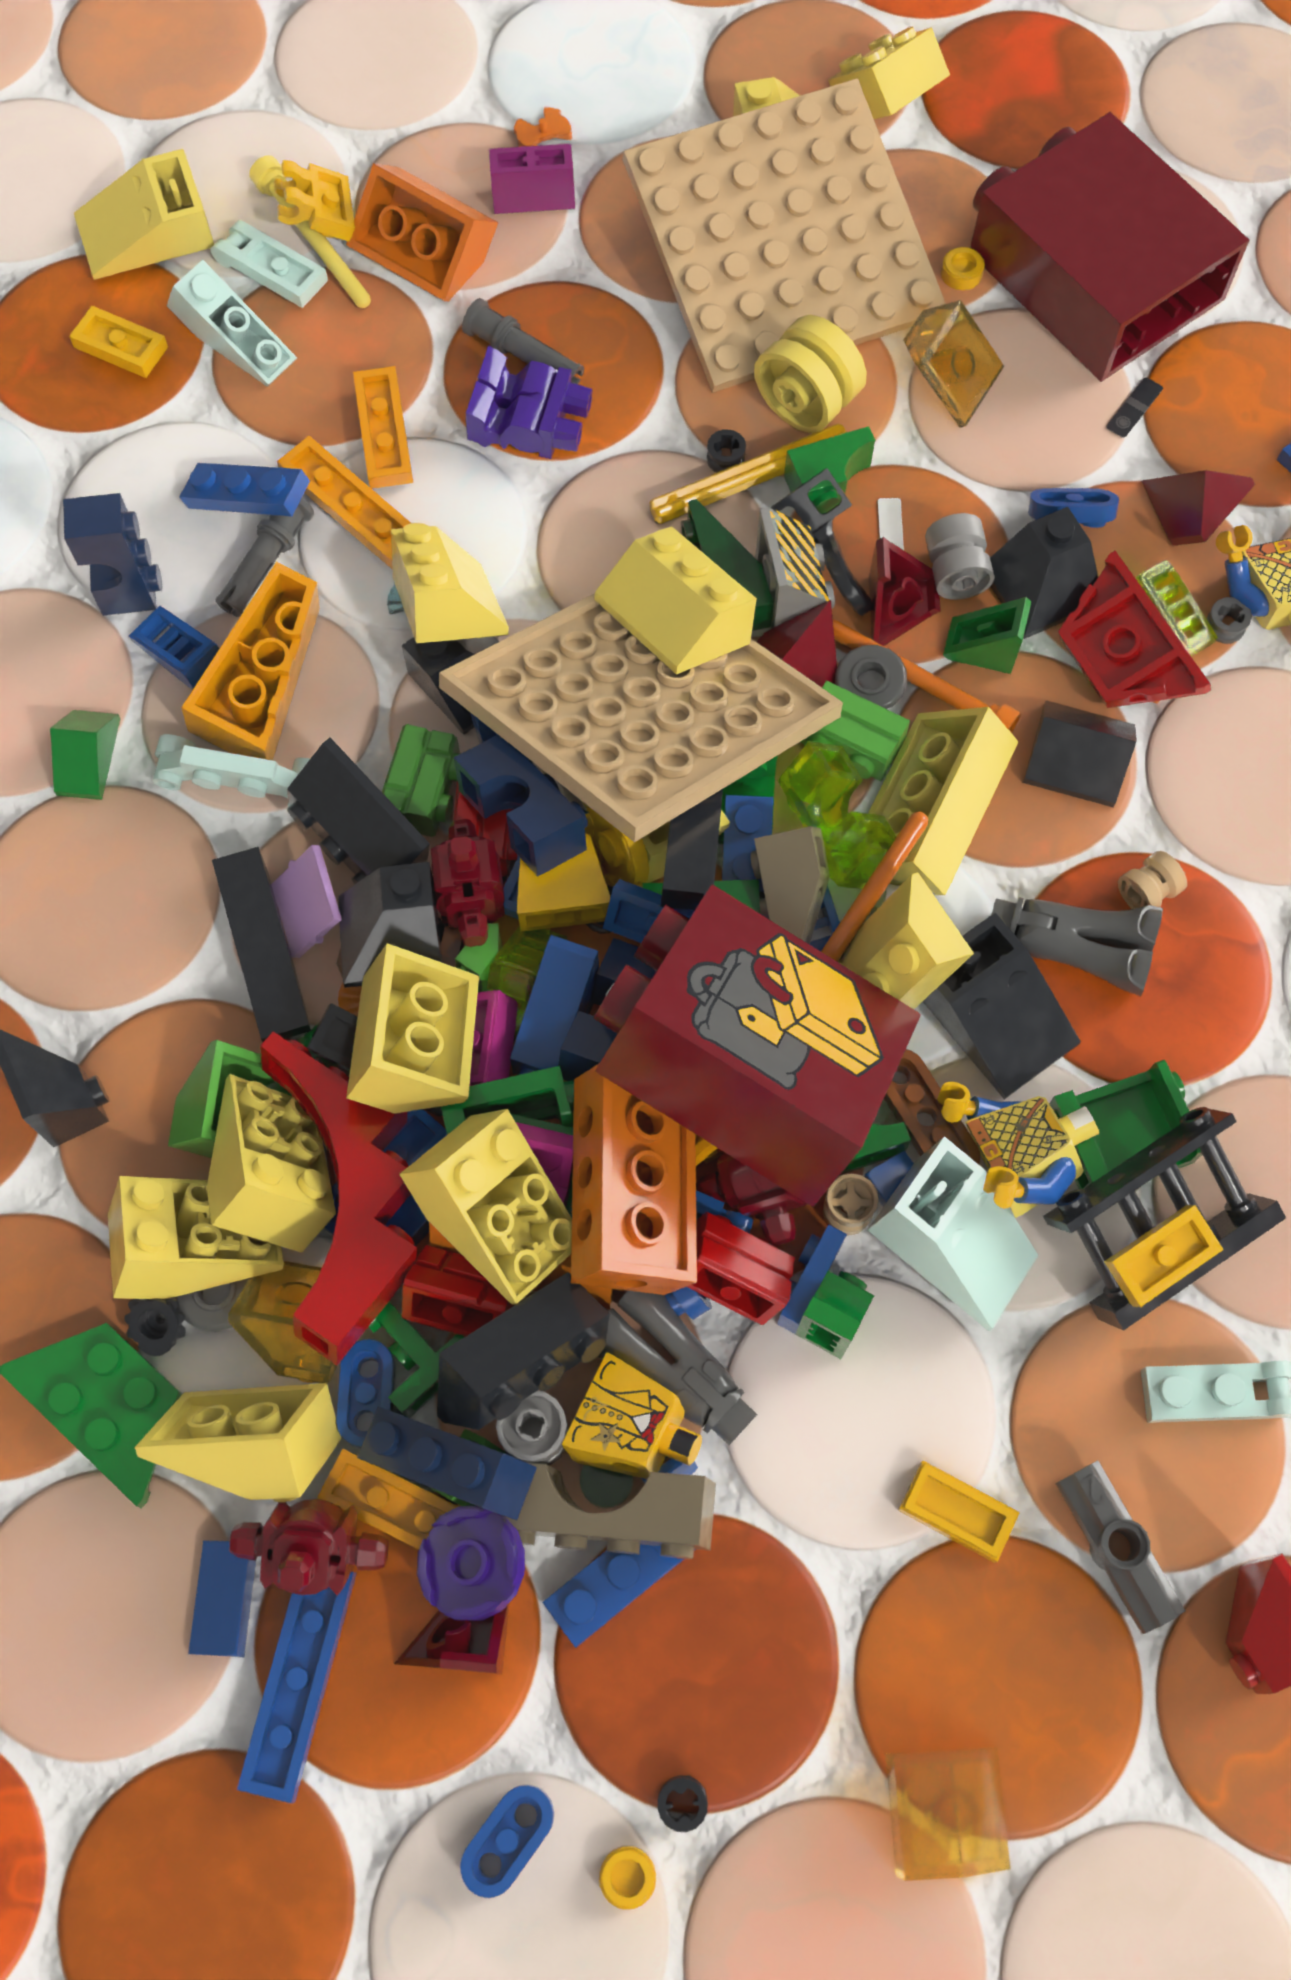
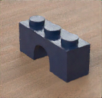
[63,493,162,616]
[454,735,588,877]
[558,938,657,1081]
[357,1406,537,1520]

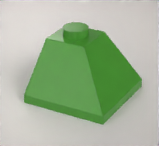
[168,1040,293,1158]

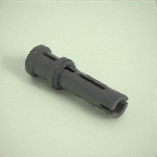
[462,298,584,384]
[215,498,314,617]

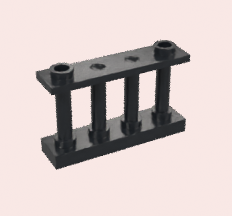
[1043,1107,1286,1331]

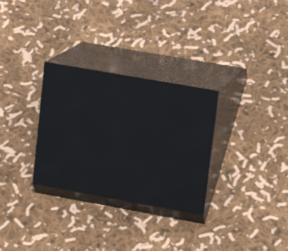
[1023,701,1137,807]

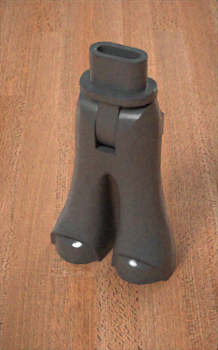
[991,897,1163,997]
[597,1291,757,1445]

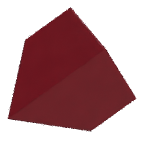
[1142,470,1255,546]
[869,537,941,646]
[757,600,837,687]
[394,1603,510,1674]

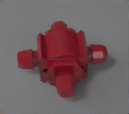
[431,819,505,947]
[696,1154,807,1245]
[229,1499,389,1596]

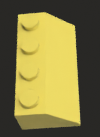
[843,707,1018,895]

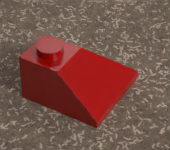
[1225,1553,1291,1694]

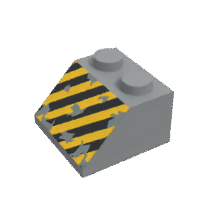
[755,507,835,629]

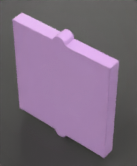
[271,845,342,958]

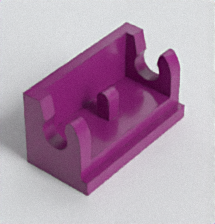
[489,144,575,214]

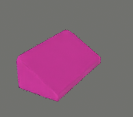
[469,990,518,1086]

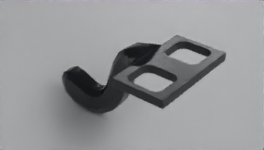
[770,467,872,616]

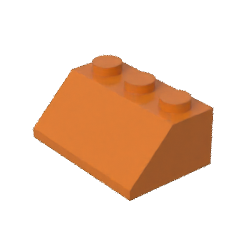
[346,163,499,302]

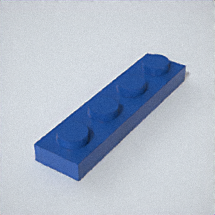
[237,1571,357,1803]

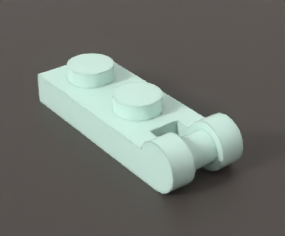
[210,220,328,308]
[1141,1361,1291,1423]

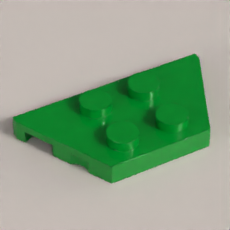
[0,1323,182,1508]

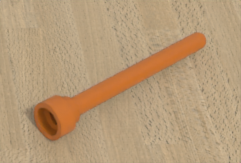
[833,619,1021,733]
[821,812,928,962]

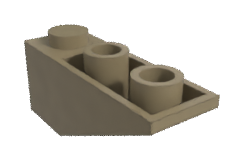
[751,826,830,945]

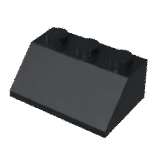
[287,737,430,884]
[437,1272,610,1430]

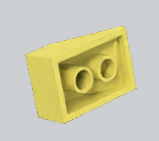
[135,1383,342,1503]

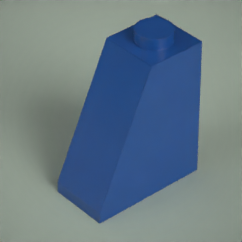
[510,935,599,1075]

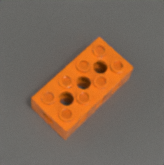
[571,1063,697,1295]

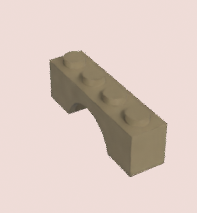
[505,1463,716,1559]

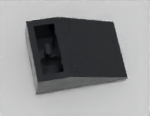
[923,913,1081,1100]

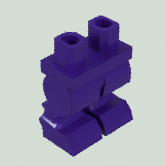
[466,346,592,459]

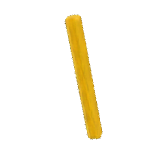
[650,424,847,524]

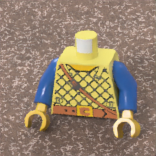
[1216,525,1291,630]
[937,1082,1099,1218]

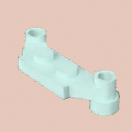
[153,734,310,806]

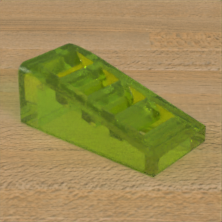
[1136,560,1218,656]
[487,926,568,1002]

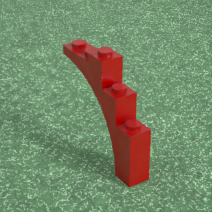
[260,1032,417,1365]

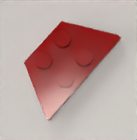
[1058,550,1211,708]

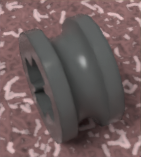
[1205,597,1252,644]

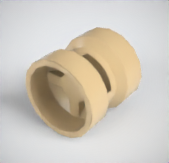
[1118,851,1187,909]
[822,1174,878,1236]

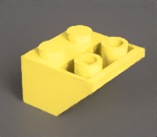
[828,26,950,119]

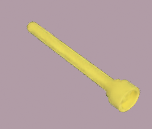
[249,156,371,308]

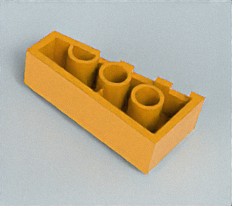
[181,562,320,760]

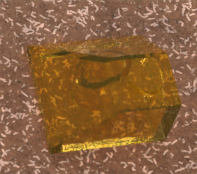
[903,300,1004,428]
[228,1260,338,1385]

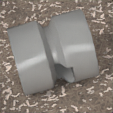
[925,513,995,600]
[496,1391,569,1466]

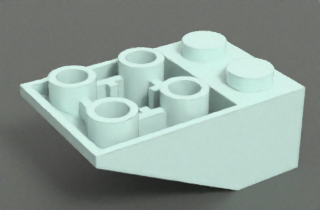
[868,1136,1038,1331]

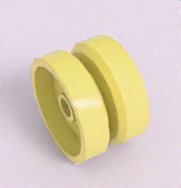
[754,314,867,434]

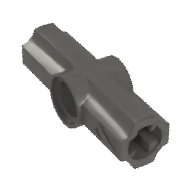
[1055,1461,1185,1634]

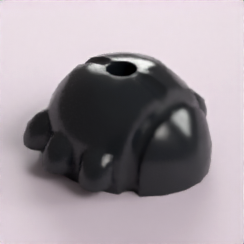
[124,1298,186,1356]

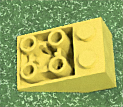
[74,149,214,280]
[207,1074,336,1253]
[399,1109,572,1305]
[108,1176,284,1299]

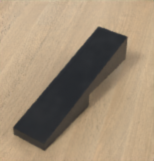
[660,789,723,911]
[212,847,312,1042]

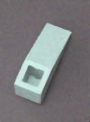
[167,260,297,387]

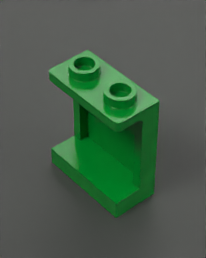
[1049,1060,1202,1189]
[441,1066,574,1135]

